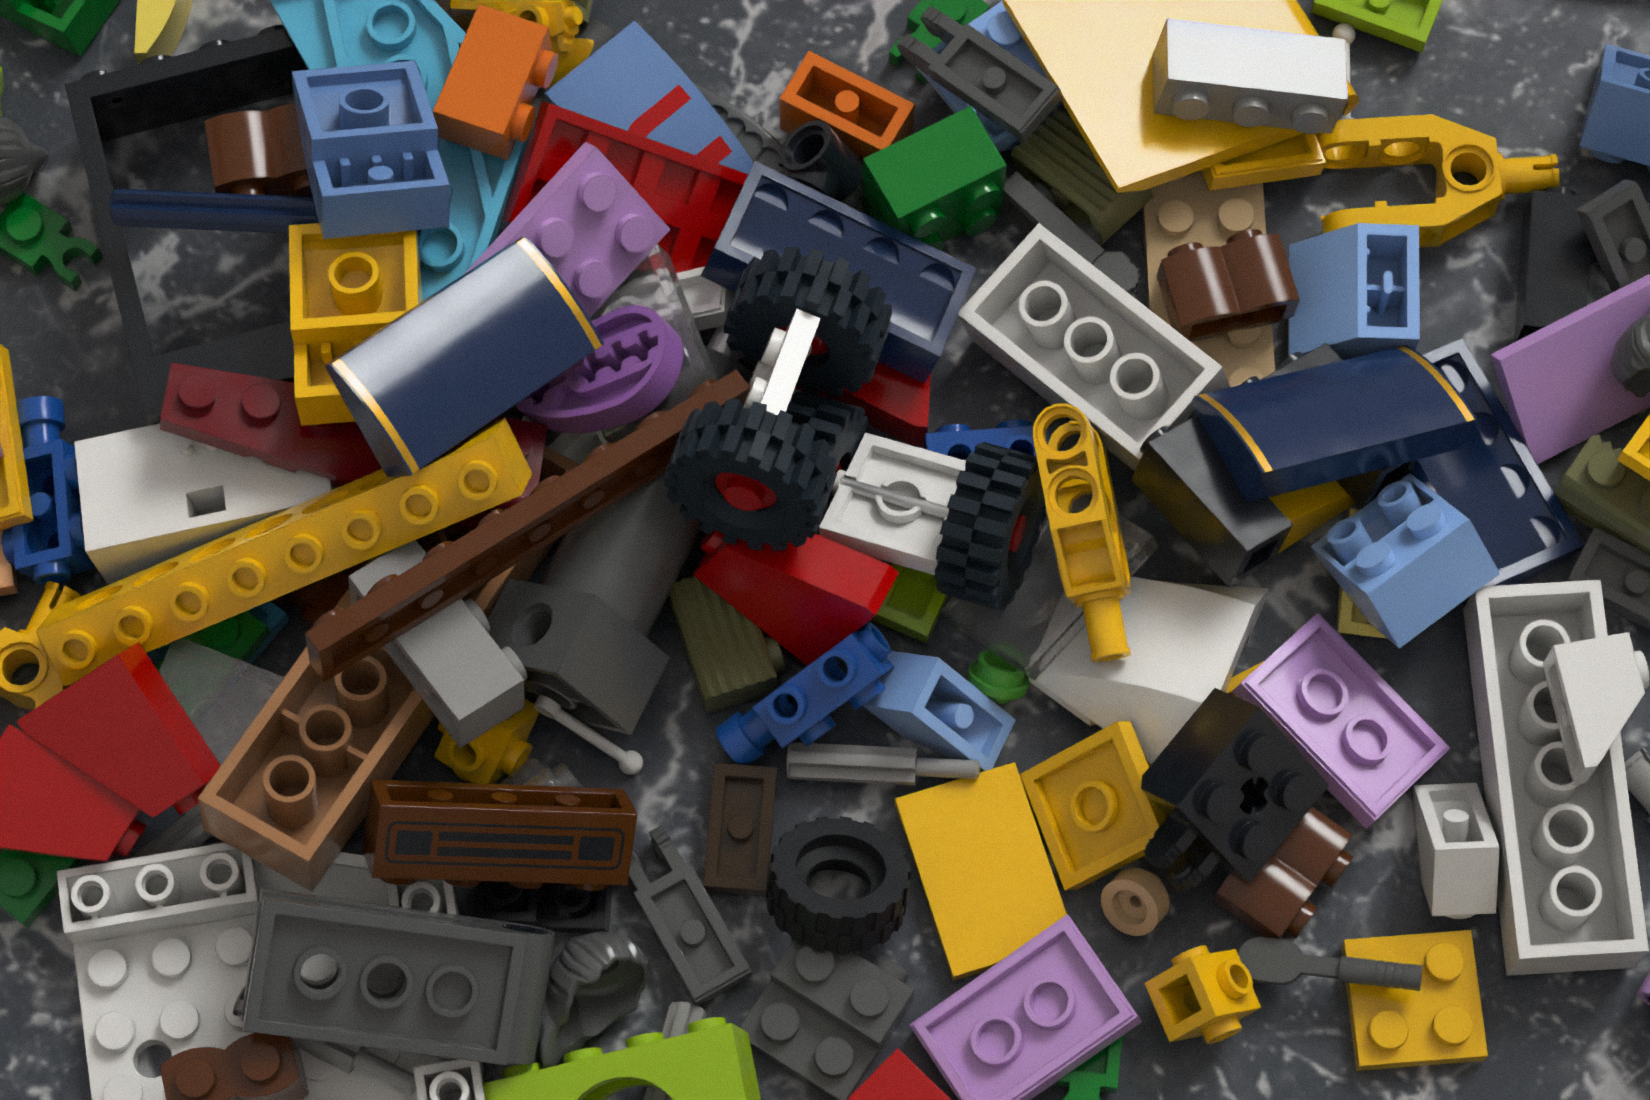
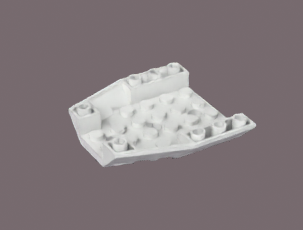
[57,842,486,1100]

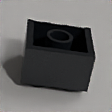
[1141,688,1329,893]

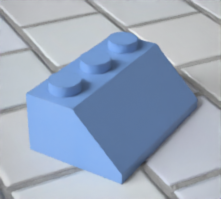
[1579,44,1650,171]

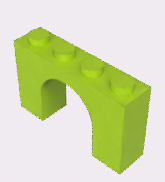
[483,1017,761,1100]

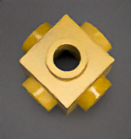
[434,698,539,784]
[1144,945,1261,1044]

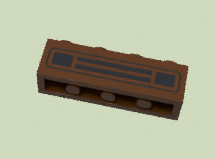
[362,780,638,891]

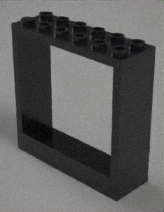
[65,25,308,425]

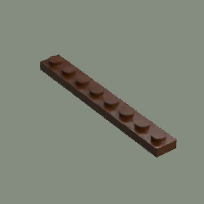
[305,370,751,682]

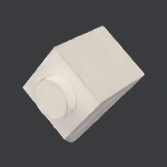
[1543,632,1649,785]
[1413,782,1500,919]

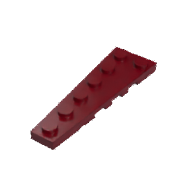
[160,362,548,530]

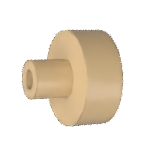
[1101,867,1170,936]

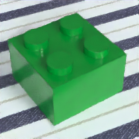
[862,106,1007,250]

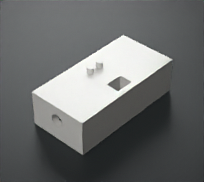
[74,423,338,584]

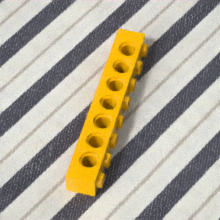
[36,417,532,687]

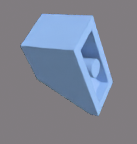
[863,651,1016,772]

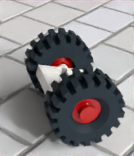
[664,247,892,551]
[786,390,1046,611]

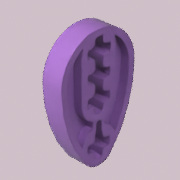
[516,305,684,433]

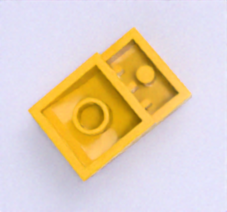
[289,223,423,426]

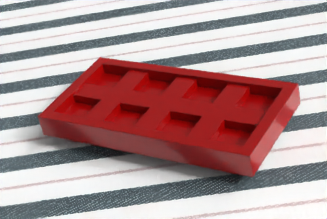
[502,101,748,275]

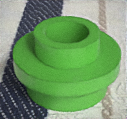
[966,649,1030,704]

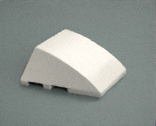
[1029,577,1269,764]

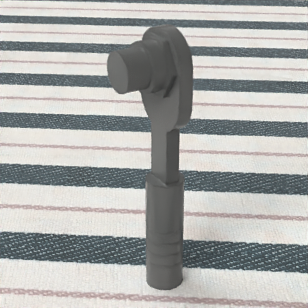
[1238,937,1423,991]

